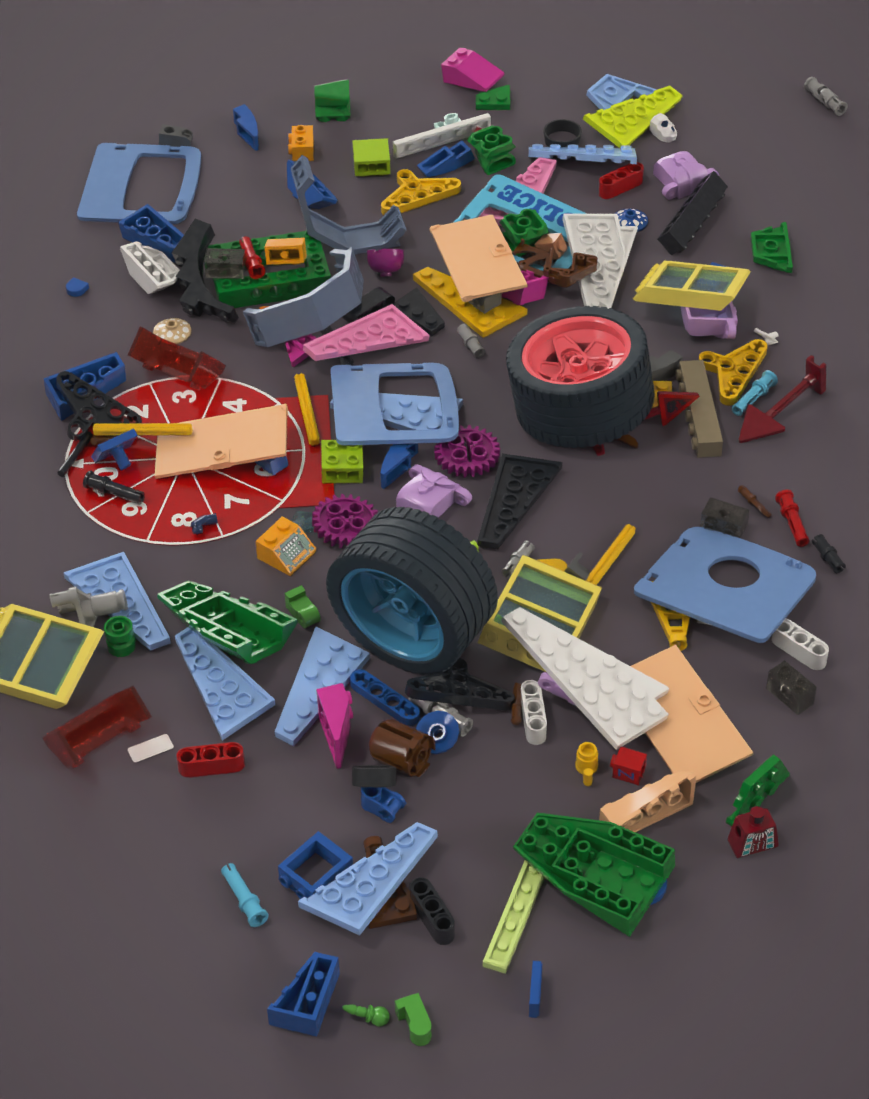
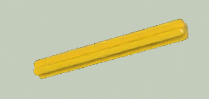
[294,373,320,446]
[93,423,193,436]
[585,524,636,585]

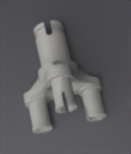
[50,586,128,642]

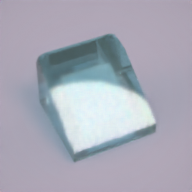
[291,511,314,533]

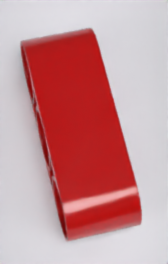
[599,162,644,199]
[176,742,245,778]

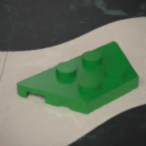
[750,222,793,273]
[726,754,790,827]

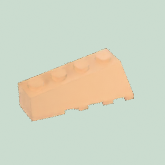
[599,771,696,832]

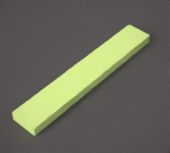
[483,860,545,974]

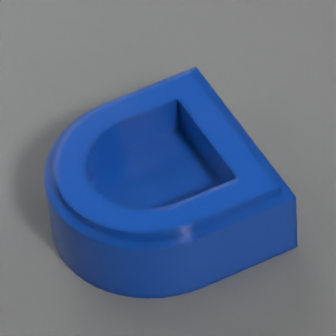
[66,277,89,297]

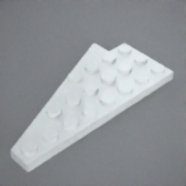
[563,214,638,309]
[501,607,669,750]

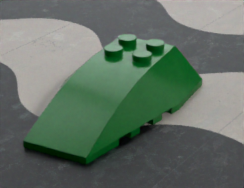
[157,580,298,664]

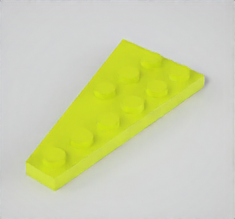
[583,86,683,148]

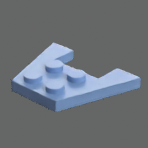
[586,74,657,110]

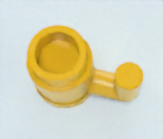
[575,742,598,786]

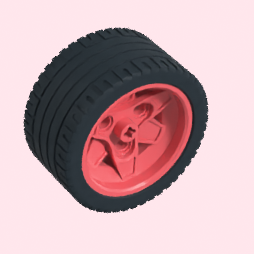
[506,306,655,448]

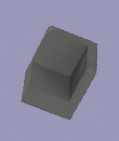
[564,552,590,580]

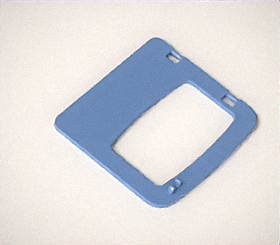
[77,143,201,225]
[330,363,459,445]

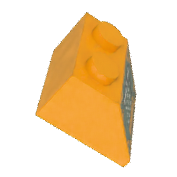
[256,516,316,576]

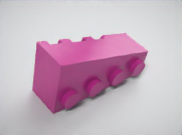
[501,270,549,305]

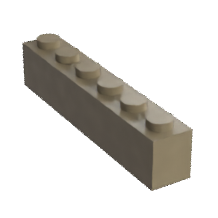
[676,360,723,458]

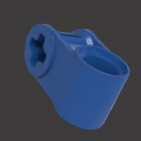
[361,787,406,823]

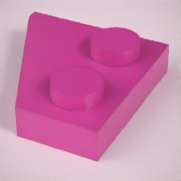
[285,334,316,367]

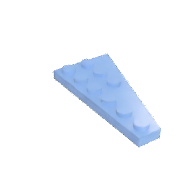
[528,144,637,164]
[64,552,171,651]

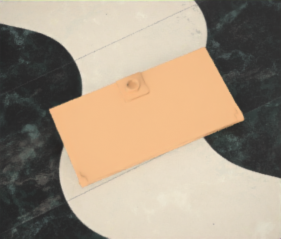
[430,214,527,302]
[155,404,288,479]
[631,645,753,783]

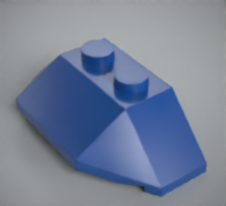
[287,160,338,209]

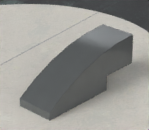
[650,350,683,381]

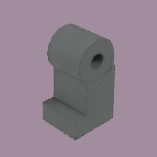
[159,124,194,147]

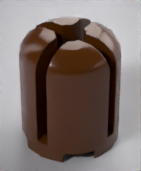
[369,719,436,777]

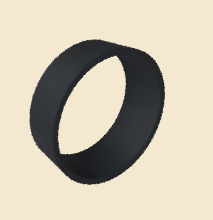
[543,119,582,147]

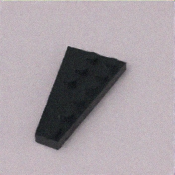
[477,453,562,549]

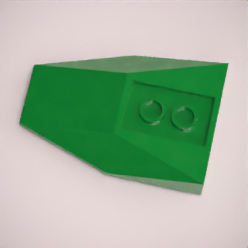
[513,812,675,937]

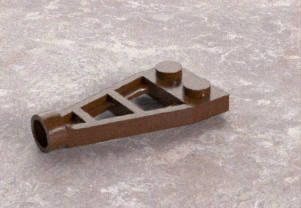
[363,836,417,929]

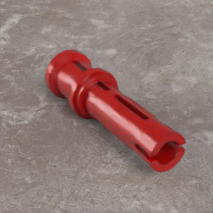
[239,236,265,279]
[775,489,810,547]

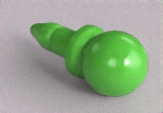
[342,1004,390,1027]

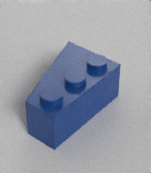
[267,952,340,1037]

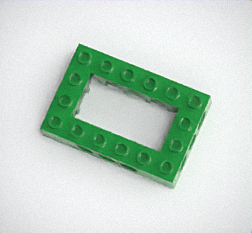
[207,230,331,308]

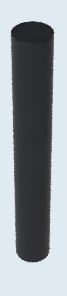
[57,432,93,477]

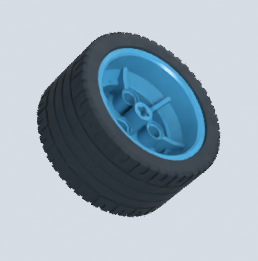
[326,507,498,675]

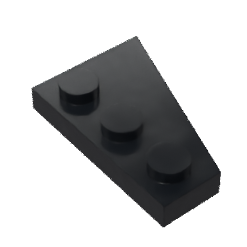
[393,287,445,337]

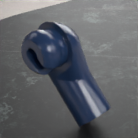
[190,513,218,534]

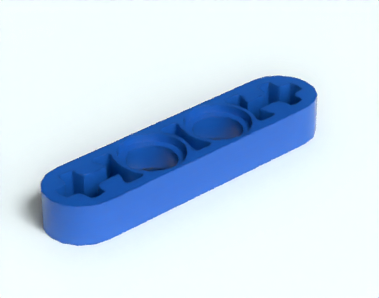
[350,669,420,726]

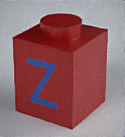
[610,747,647,786]

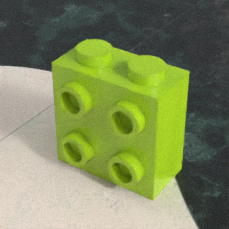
[352,138,391,177]
[321,440,363,483]

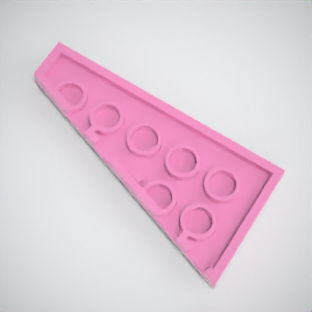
[479,157,557,226]
[303,304,430,361]

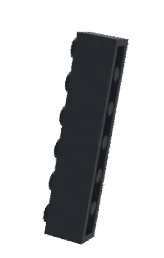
[657,171,728,255]

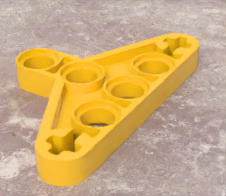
[381,169,461,215]
[699,339,768,406]

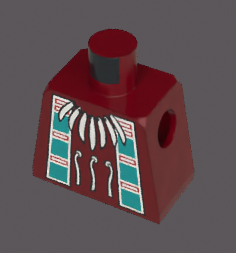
[727,806,779,858]

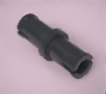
[812,534,846,574]

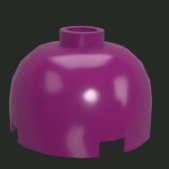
[367,249,404,277]

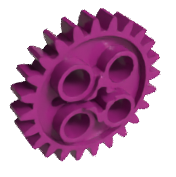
[434,425,500,478]
[312,494,378,548]

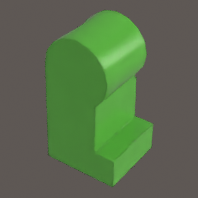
[285,585,321,629]
[395,993,432,1046]

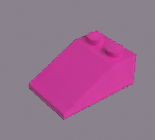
[441,48,504,92]
[316,683,353,769]

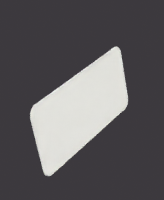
[128,734,174,762]

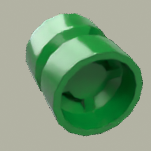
[104,616,136,657]

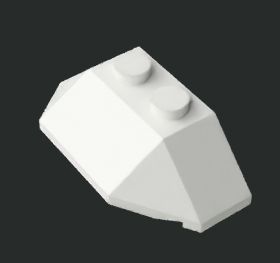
[120,241,179,294]

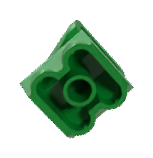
[315,79,350,122]
[467,125,516,175]
[499,209,549,257]

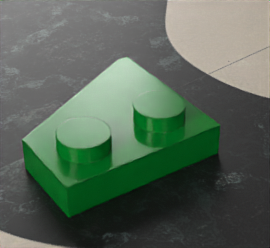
[476,85,510,110]

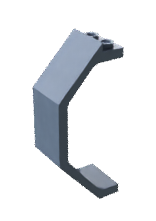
[291,155,406,255]
[243,247,364,347]

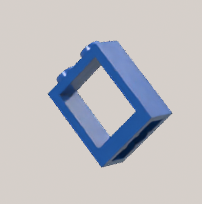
[278,831,353,899]

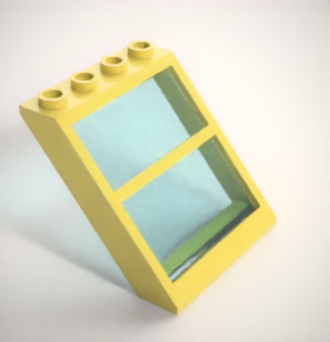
[633,260,751,311]
[478,555,602,672]
[0,604,104,709]

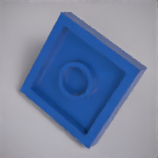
[91,429,138,470]

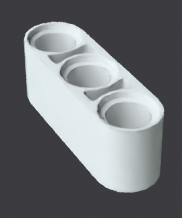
[772,618,829,670]
[521,680,547,745]

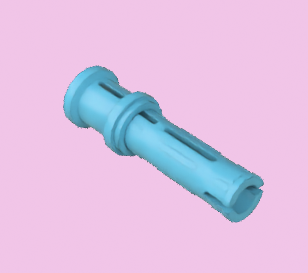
[731,370,778,416]
[221,863,269,927]

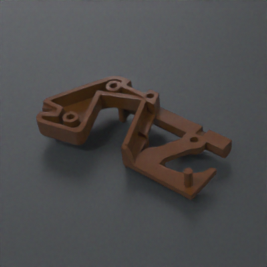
[512,238,598,288]

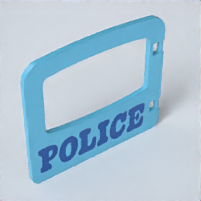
[453,175,587,283]

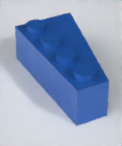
[118,204,184,263]
[43,352,126,421]

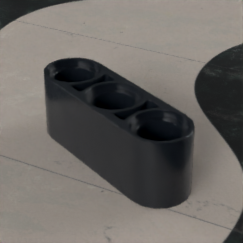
[342,287,395,323]
[410,877,455,945]

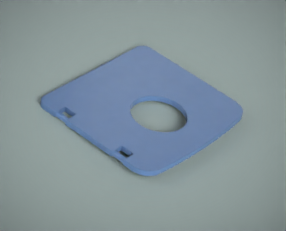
[634,527,816,643]

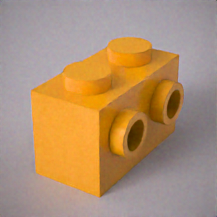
[288,125,314,161]
[264,238,307,265]

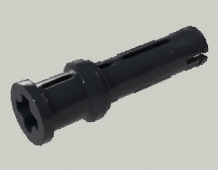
[83,470,145,505]

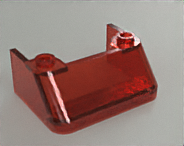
[128,326,226,391]
[42,685,152,769]

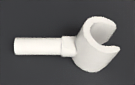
[754,328,778,345]

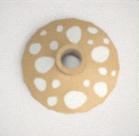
[153,318,191,345]

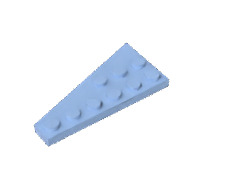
[330,393,463,430]
[175,627,275,741]
[275,627,370,746]
[298,822,438,936]

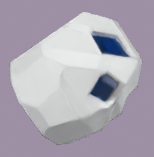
[650,113,677,142]

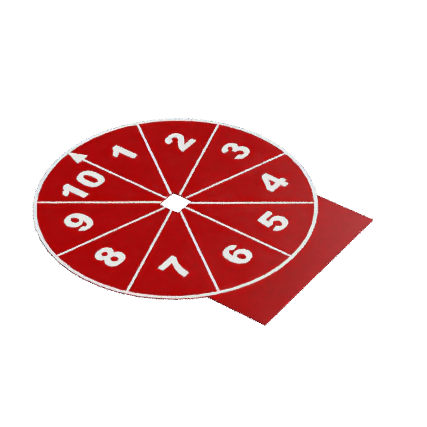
[65,376,334,545]

